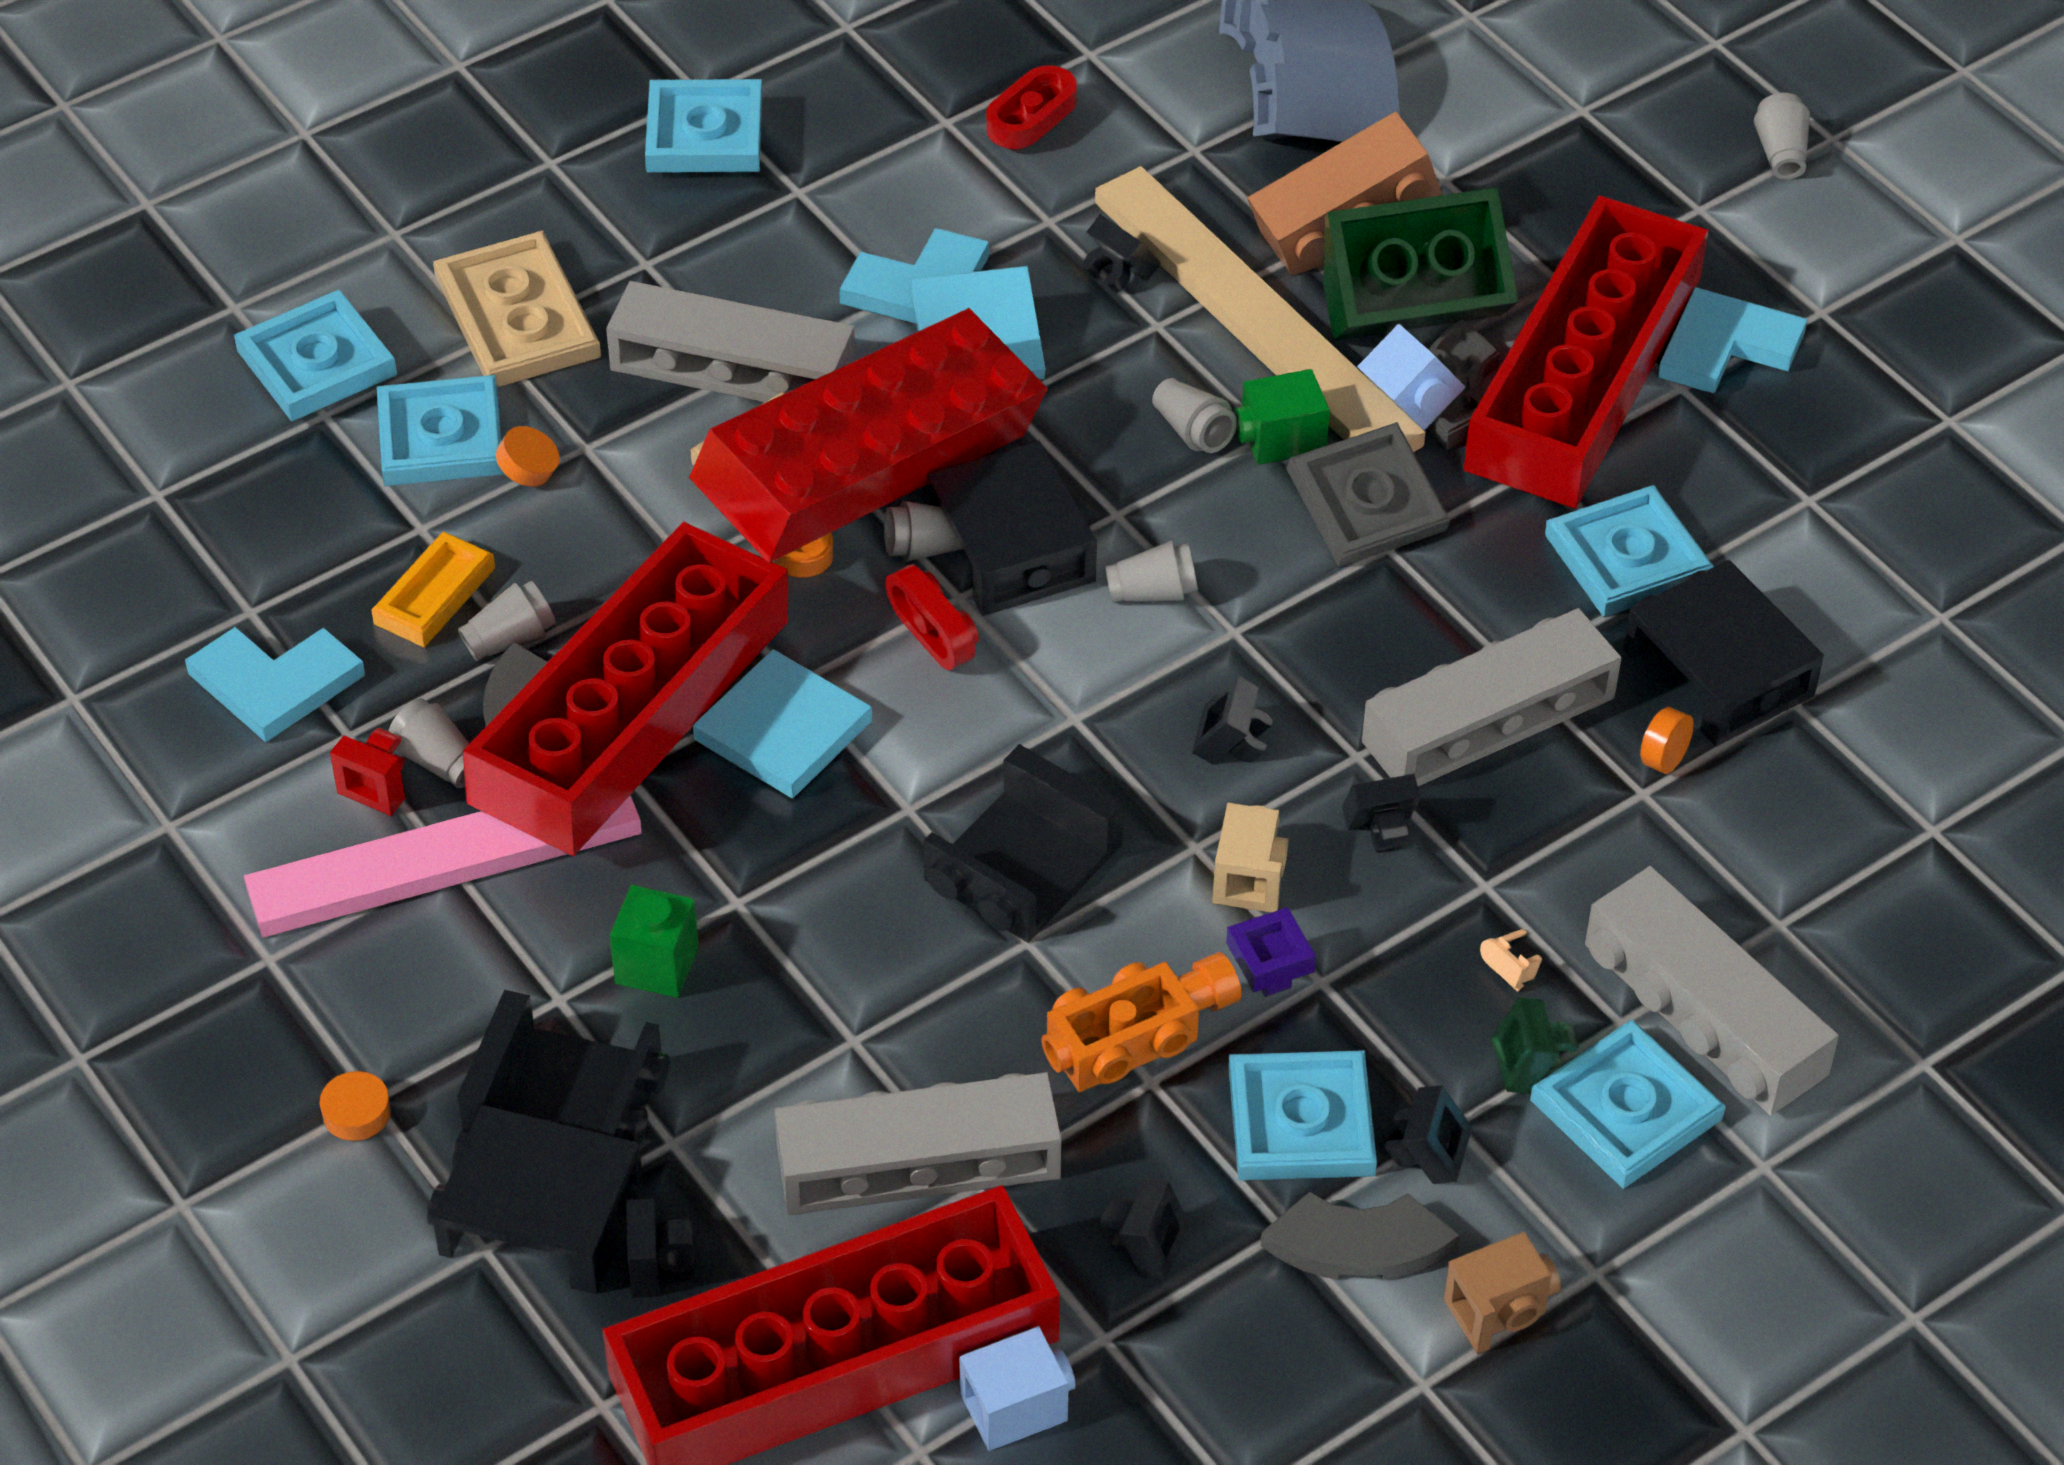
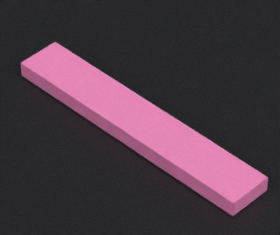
[244,795,642,938]

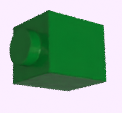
[1234,369,1330,465]
[609,885,699,998]

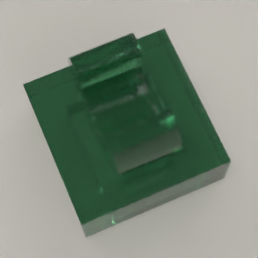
[1491,997,1579,1094]

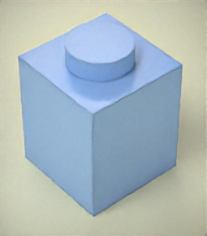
[1357,324,1466,430]
[960,1326,1075,1451]

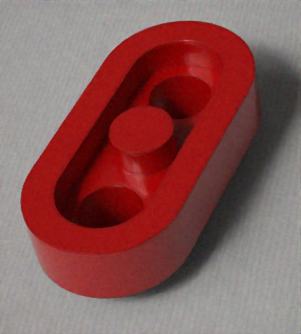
[986,65,1077,150]
[886,564,979,671]

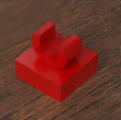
[330,728,405,816]

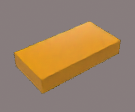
[371,531,495,648]

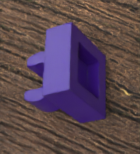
[1226,907,1316,997]

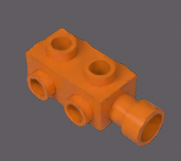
[1041,952,1242,1093]

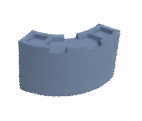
[1219,0,1399,142]

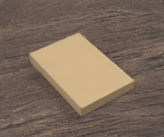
[433,231,601,387]

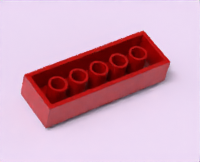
[1463,195,1709,509]
[689,308,1048,563]
[463,521,788,857]
[602,1185,1060,1465]

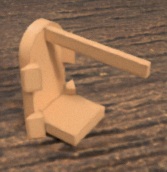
[1480,929,1542,992]

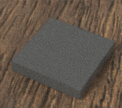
[1286,422,1450,568]

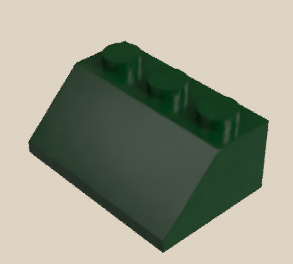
[1323,187,1519,341]

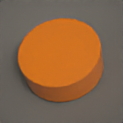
[496,426,560,487]
[774,533,834,578]
[1640,707,1694,774]
[320,1071,391,1141]

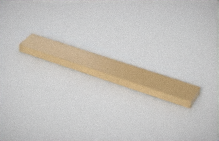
[1095,166,1425,452]

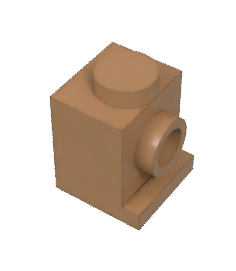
[1444,1232,1561,1354]

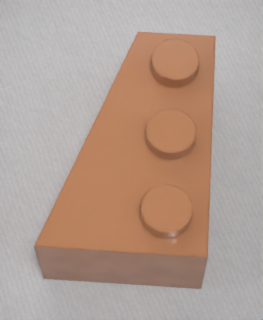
[1247,111,1442,276]

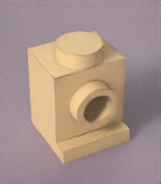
[1212,803,1289,912]

